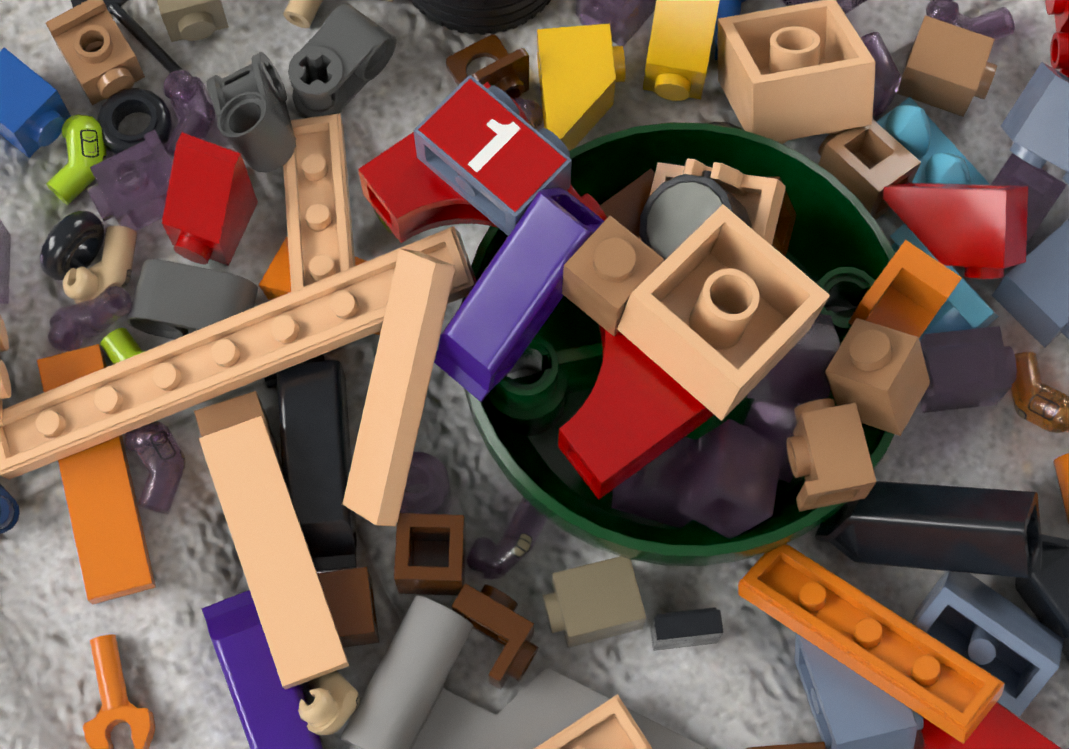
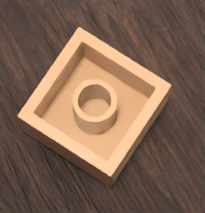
[718,0,876,144]
[617,204,830,421]

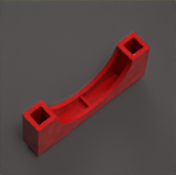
[358,82,714,499]

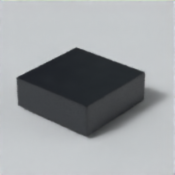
[650,607,724,651]

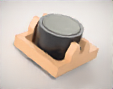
[639,158,786,261]

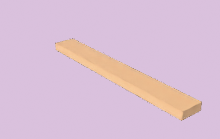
[0,226,477,480]

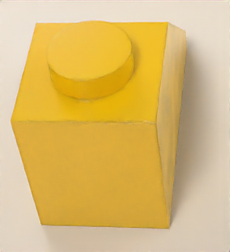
[642,0,720,101]
[537,23,626,151]

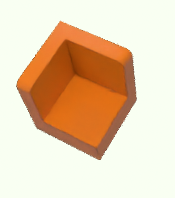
[848,239,962,338]

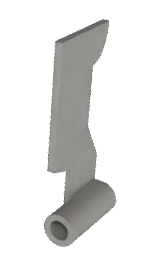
[340,595,708,749]

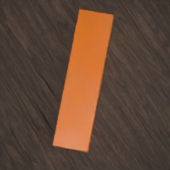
[37,344,156,604]
[738,543,1005,744]

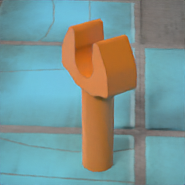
[83,634,155,749]

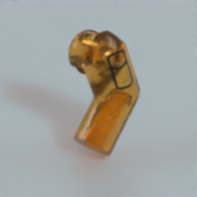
[1005,352,1069,433]

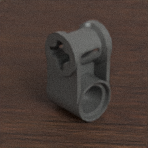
[288,3,397,118]
[206,52,296,173]

